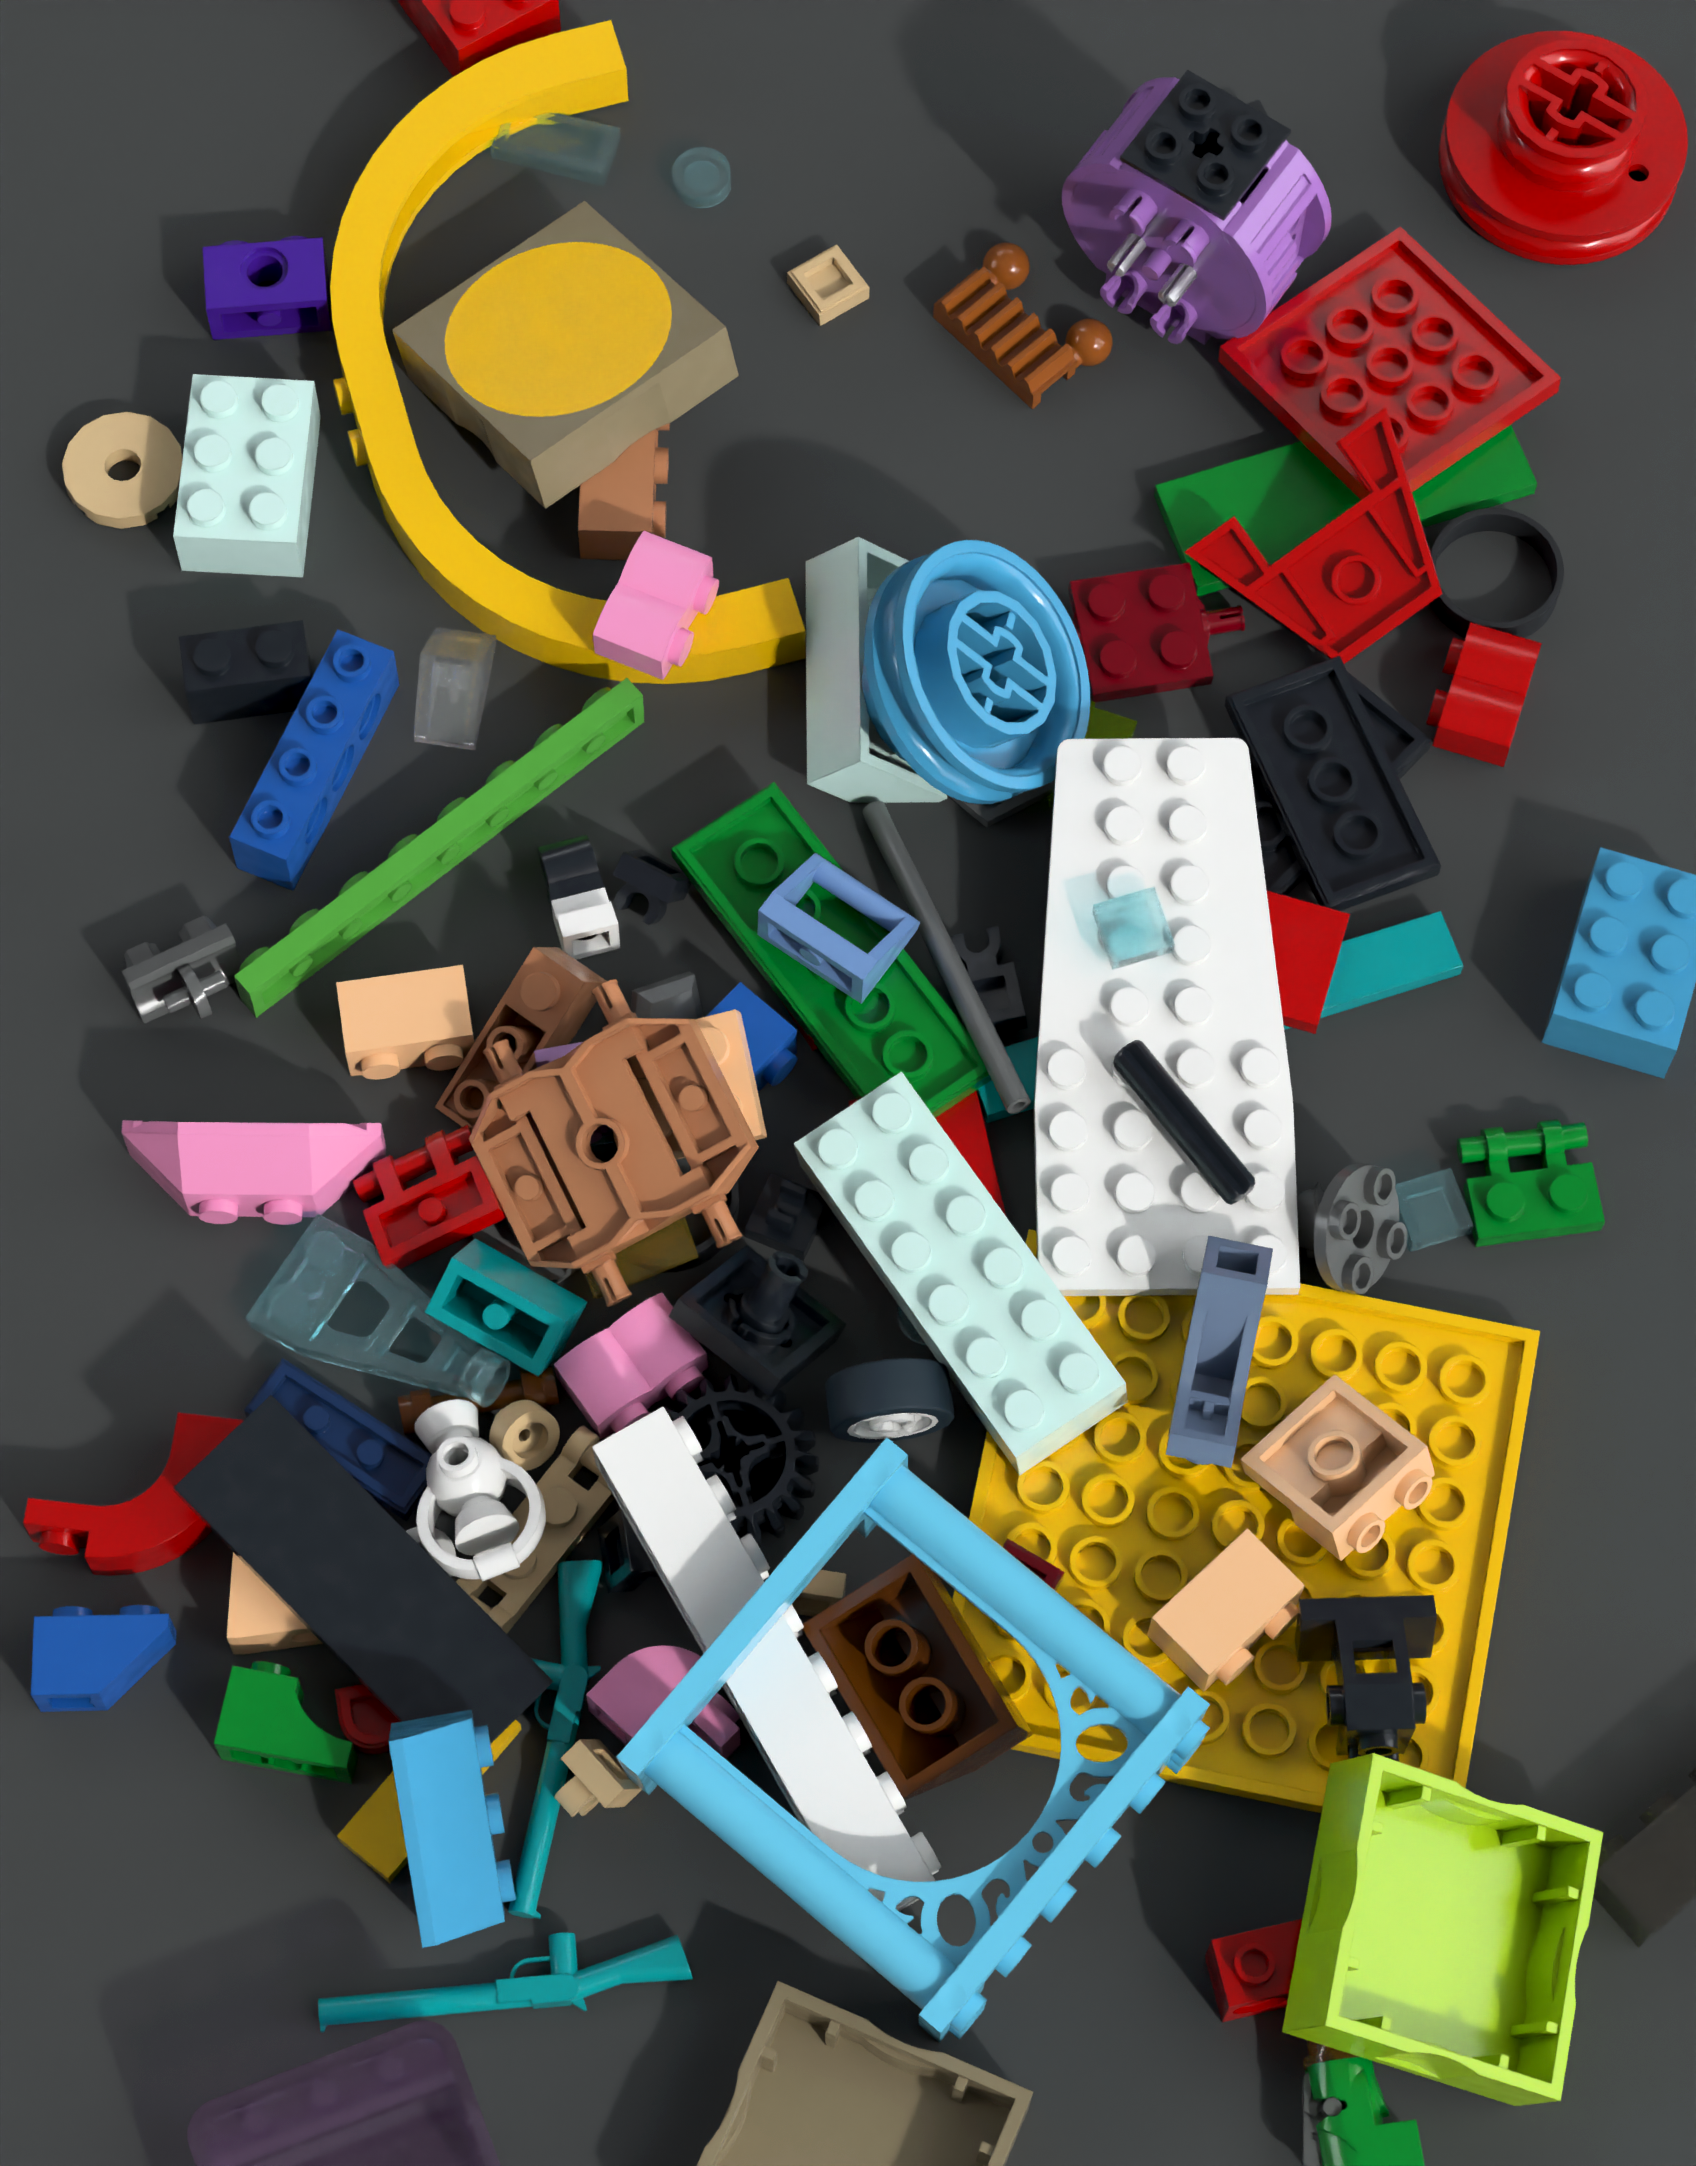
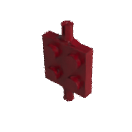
[1068,562,1245,703]

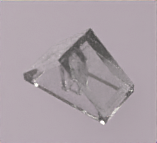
[413,627,497,750]

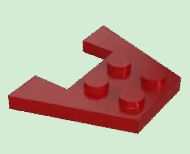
[1185,407,1442,664]

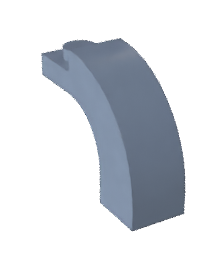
[1165,1235,1273,1468]

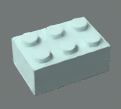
[173,374,321,577]

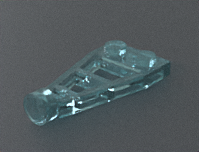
[245,1213,511,1407]

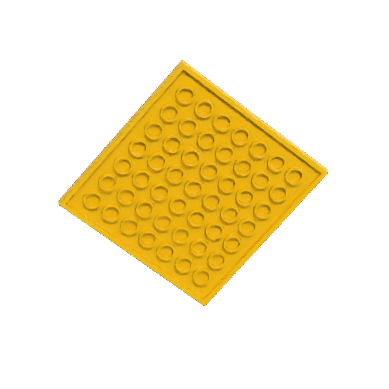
[952,1229,1540,1813]

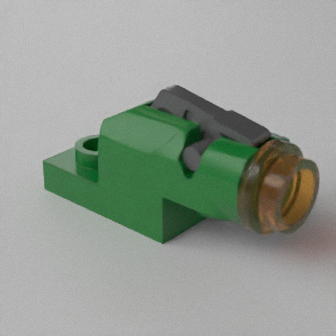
[1302,2040,1425,2166]

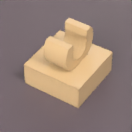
[554,1739,642,1817]

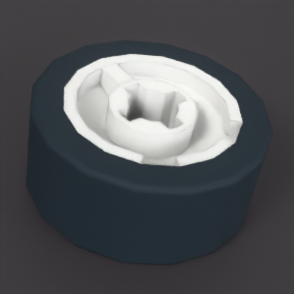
[825,1358,955,1443]

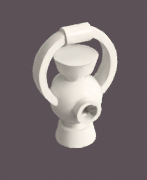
[415,1399,546,1582]

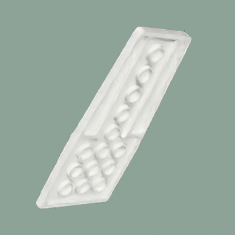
[1034,738,1300,1296]

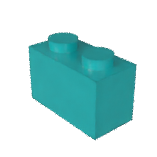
[425,1238,587,1376]

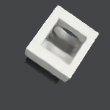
[537,834,620,960]

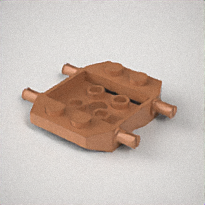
[469,979,759,1307]

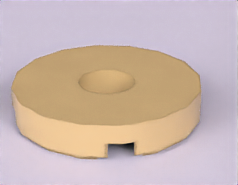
[62,412,183,529]

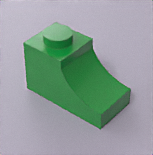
[214,1661,358,1784]

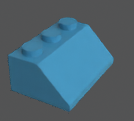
[388,1710,516,1948]

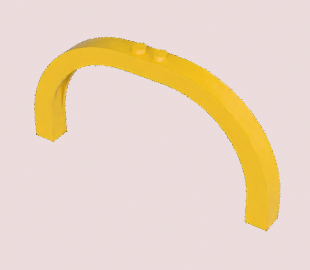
[330,20,806,684]

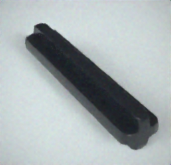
[1113,1040,1256,1205]

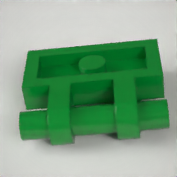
[1457,1119,1605,1247]

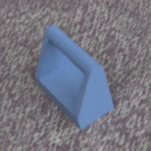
[757,853,920,1004]

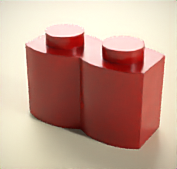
[1426,622,1542,767]

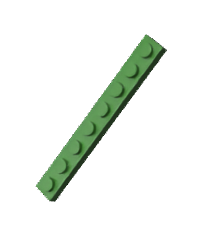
[234,678,644,1018]

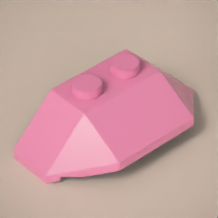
[122,1120,386,1225]

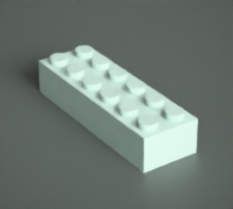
[794,1072,1128,1476]

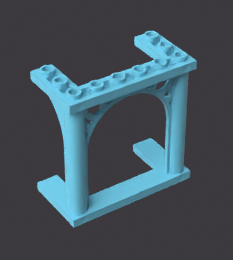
[616,1437,1210,2043]

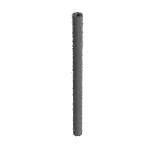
[862,801,1031,1114]

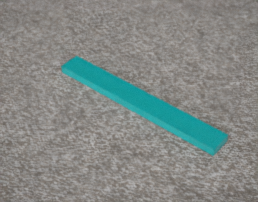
[976,911,1464,1123]

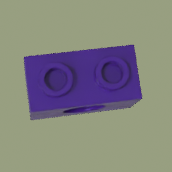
[202,236,332,340]

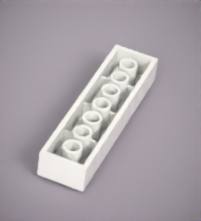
[592,1406,942,1911]

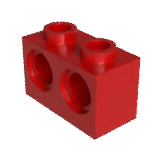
[1205,1919,1302,2022]

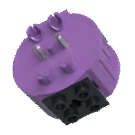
[1062,70,1332,345]

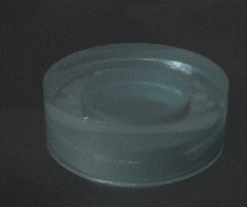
[672,147,732,208]

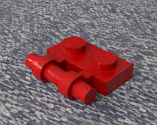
[353,1124,507,1273]

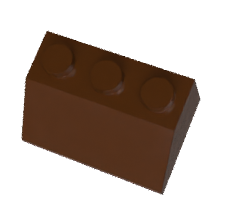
[803,1554,1033,1800]

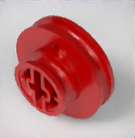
[1438,31,1688,265]

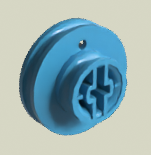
[862,540,1090,804]

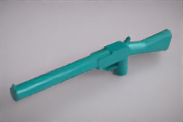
[508,1560,603,1919]
[318,1933,693,2033]

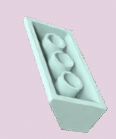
[806,537,947,803]

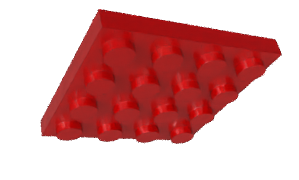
[1218,227,1561,500]

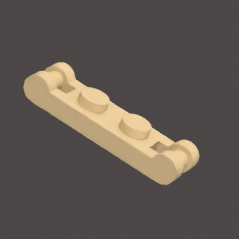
[456,1425,615,1634]

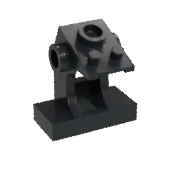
[1295,1595,1437,1762]

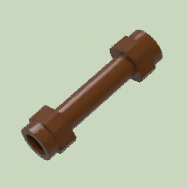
[397,1365,559,1435]

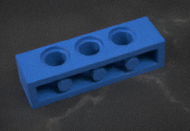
[229,629,400,891]

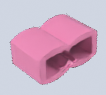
[593,531,719,680]
[554,1292,708,1439]

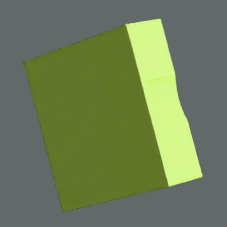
[1282,1753,1603,2106]

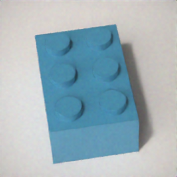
[1542,847,1696,1079]

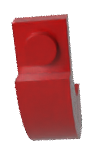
[23,1412,243,1576]

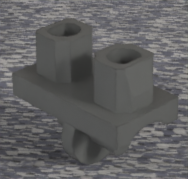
[121,915,242,1024]

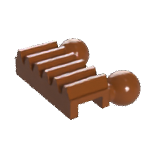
[933,242,1113,409]

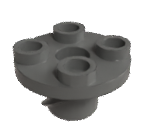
[1297,1163,1408,1294]

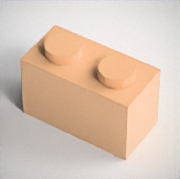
[336,965,474,1080]
[1147,1528,1305,1692]

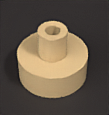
[489,1400,560,1471]

